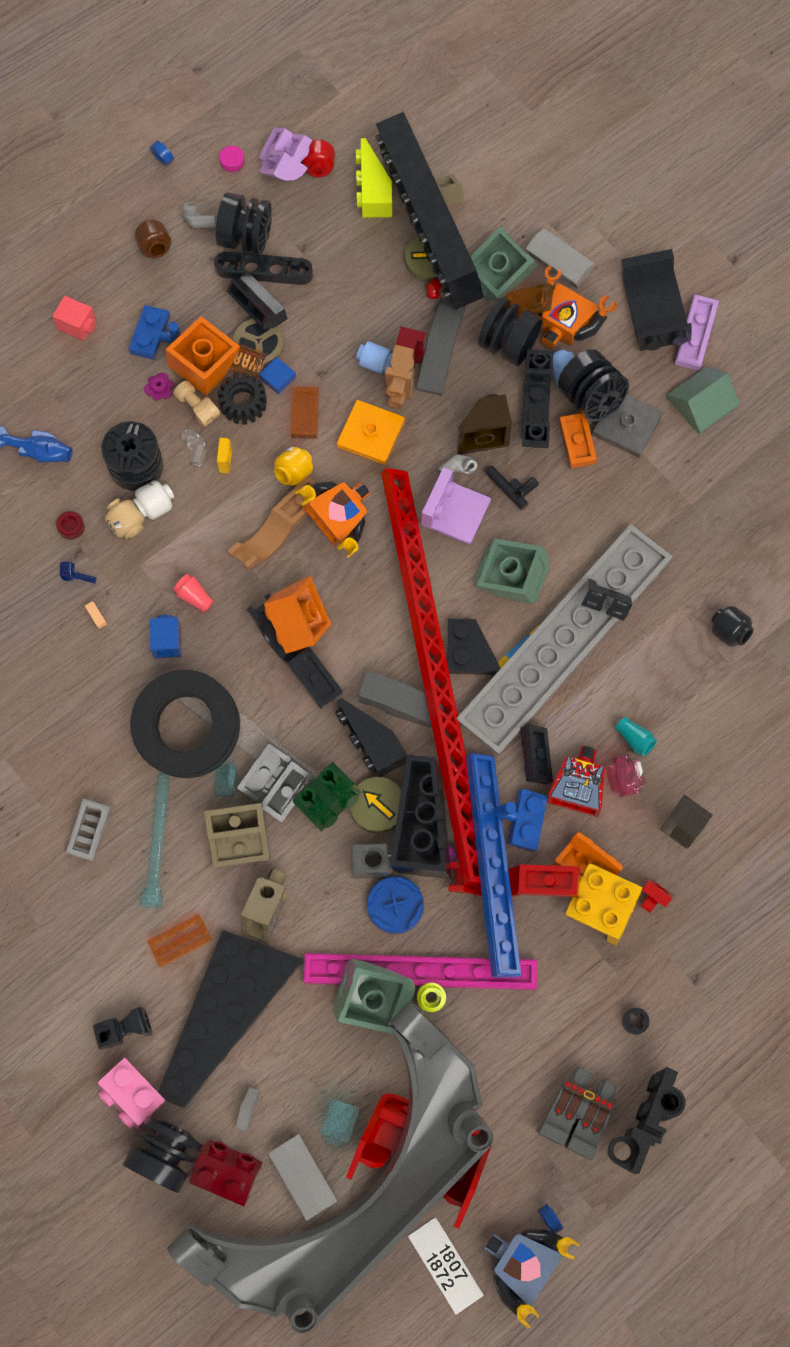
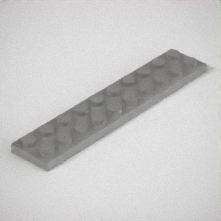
[456,524,673,757]

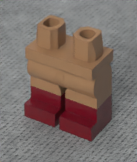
[385,327,426,409]

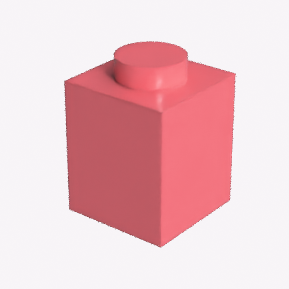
[52,296,96,341]

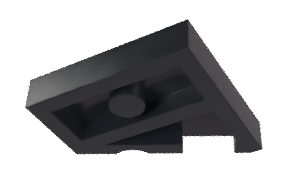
[447,619,501,675]

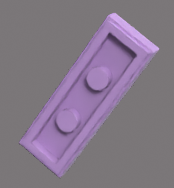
[675,294,719,371]

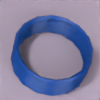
[538,1204,563,1234]

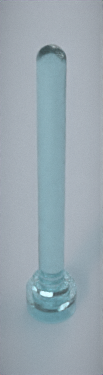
[139,774,170,909]

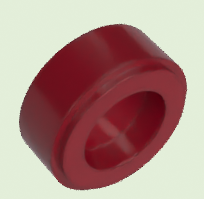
[56,511,85,540]

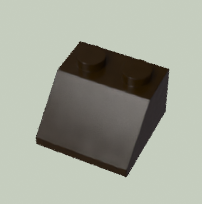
[457,394,512,455]

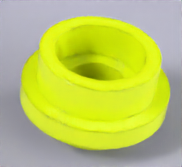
[417,982,446,1012]

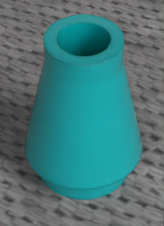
[615,717,657,757]

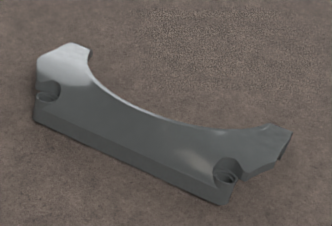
[167,1001,494,1334]

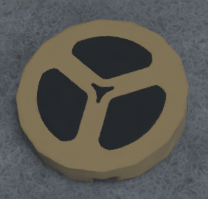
[233,318,284,367]

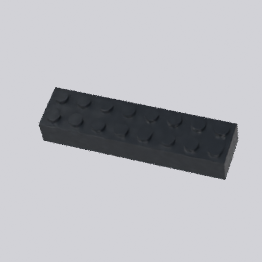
[375,111,484,310]

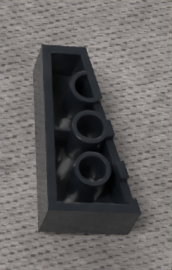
[390,755,452,880]

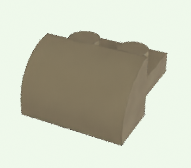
[204,803,270,868]

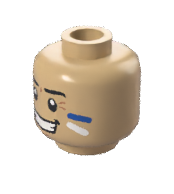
[104,498,145,540]

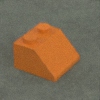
[165,316,240,396]
[264,576,332,653]

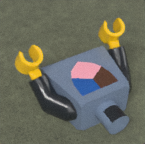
[484,1229,580,1328]

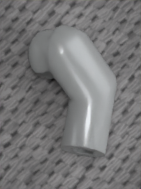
[182,202,216,228]
[437,455,478,475]

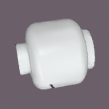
[133,480,174,520]

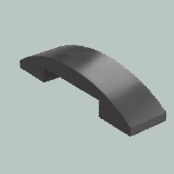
[417,299,466,396]

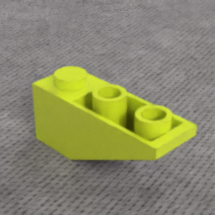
[356,138,392,218]

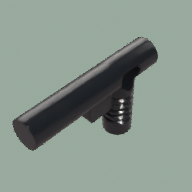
[485,466,539,510]

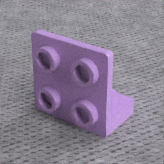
[421,467,491,545]

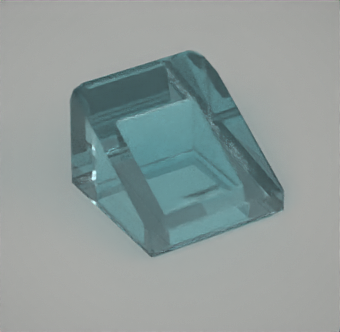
[214,763,237,797]

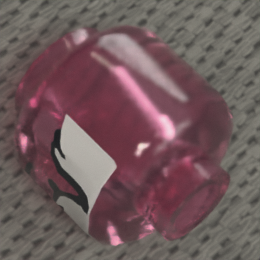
[606,754,646,798]

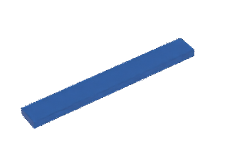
[466,753,521,979]

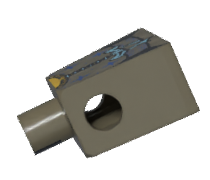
[241,869,287,943]

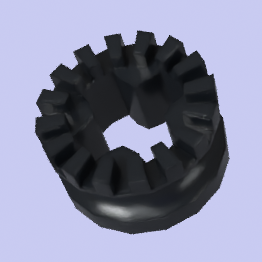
[622,1008,650,1035]

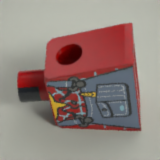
[547,746,605,817]

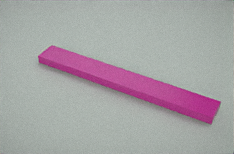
[304,953,537,990]

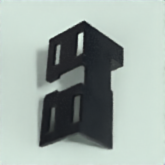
[581,578,632,621]

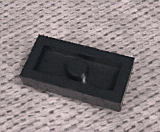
[520,724,553,785]

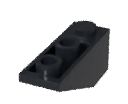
[335,698,407,777]

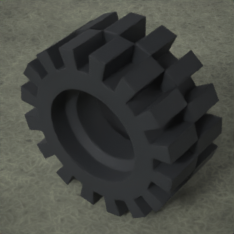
[218,373,267,425]

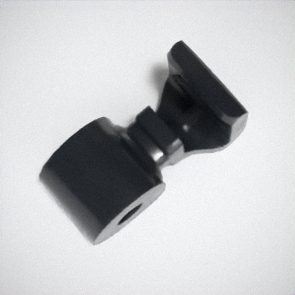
[93,1007,153,1050]

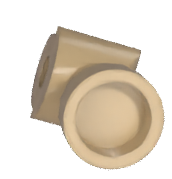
[173,380,220,428]

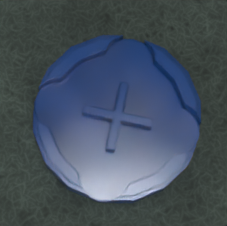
[367,876,424,934]

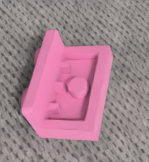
[98,1058,165,1131]

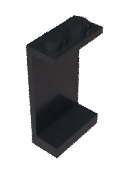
[621,249,692,351]

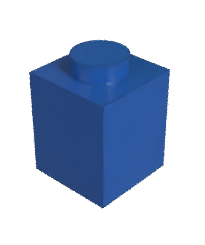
[150,614,181,659]

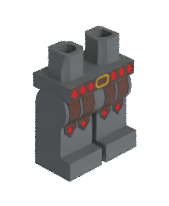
[538,1066,617,1160]

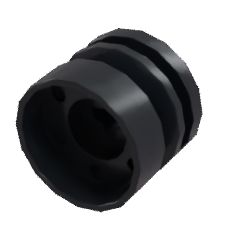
[216,192,272,255]
[478,297,543,367]
[558,349,630,421]
[101,421,164,491]
[122,1117,203,1193]

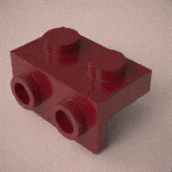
[189,1140,263,1207]

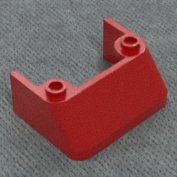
[346,1093,492,1229]

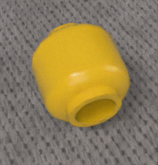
[274,446,313,486]

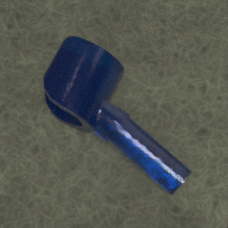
[60,562,97,584]

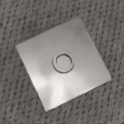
[592,395,663,458]

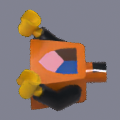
[295,481,370,558]

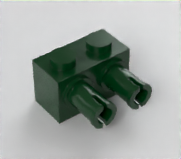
[292,762,362,832]

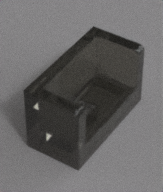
[660,794,713,849]

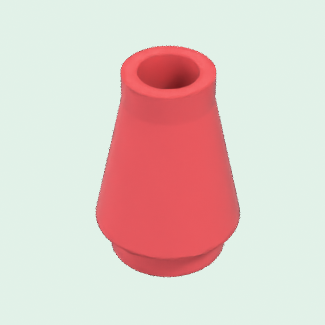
[173,574,214,613]

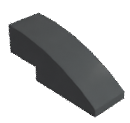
[358,670,445,728]

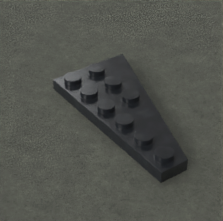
[158,930,304,1108]

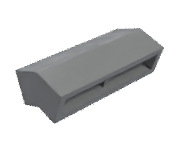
[525,228,594,288]
[268,1134,337,1221]

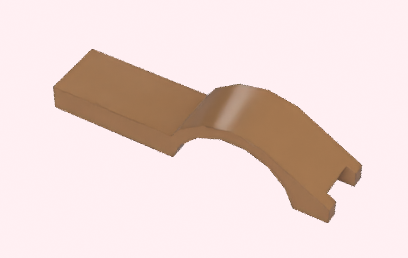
[227,476,317,570]

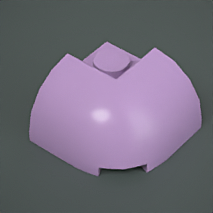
[259,127,312,181]

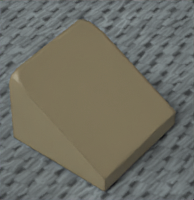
[435,175,464,207]

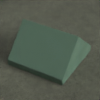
[666,366,740,434]

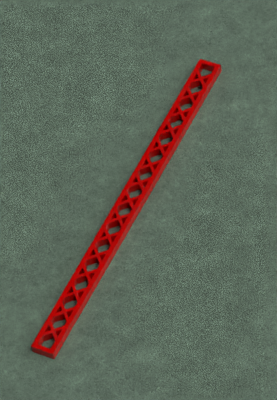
[381,468,481,885]

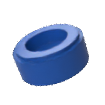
[150,140,174,166]

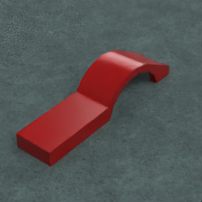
[448,862,580,897]

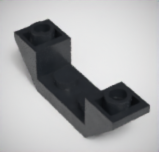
[521,349,553,448]

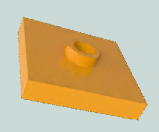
[337,400,405,466]

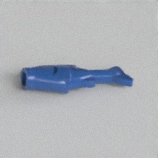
[0,426,73,463]

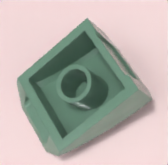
[470,226,538,301]
[474,538,549,604]
[333,958,415,1034]

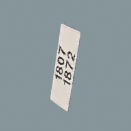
[408,1217,484,1315]

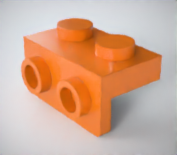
[552,832,623,881]

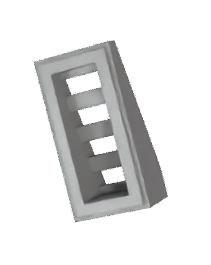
[66,798,113,861]

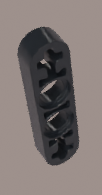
[214,252,313,285]

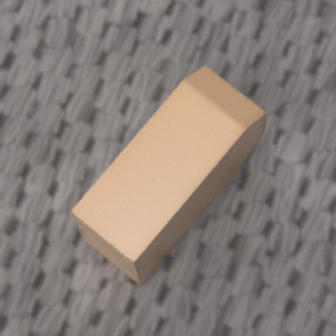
[85,601,107,629]

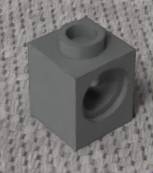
[353,844,392,879]

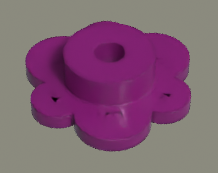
[144,373,174,401]

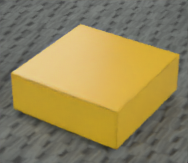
[217,438,232,474]

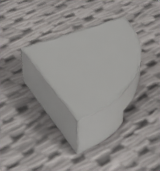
[236,1087,260,1131]

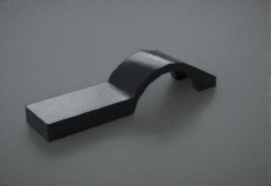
[247,593,343,709]

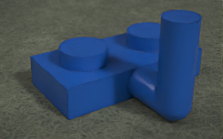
[129,305,181,360]
[494,789,548,852]

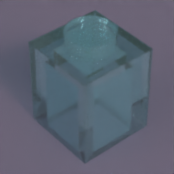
[320,1098,361,1148]

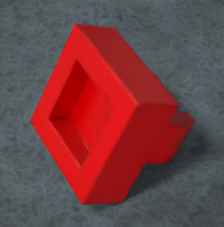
[641,878,674,913]

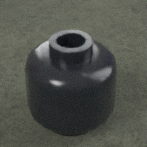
[711,606,754,647]

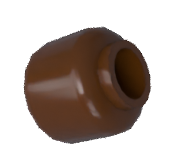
[135,220,171,258]

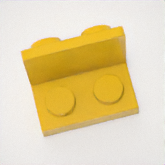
[566,864,643,946]

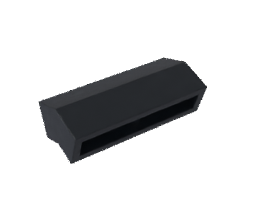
[227,272,288,329]

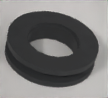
[130,670,240,778]

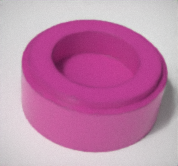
[219,146,245,172]

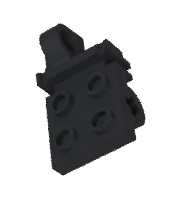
[608,1067,686,1175]

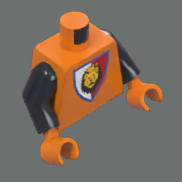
[537,265,617,348]

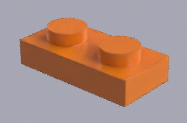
[559,413,597,469]

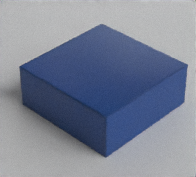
[259,357,296,394]

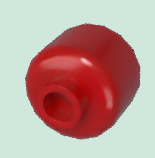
[302,139,336,178]

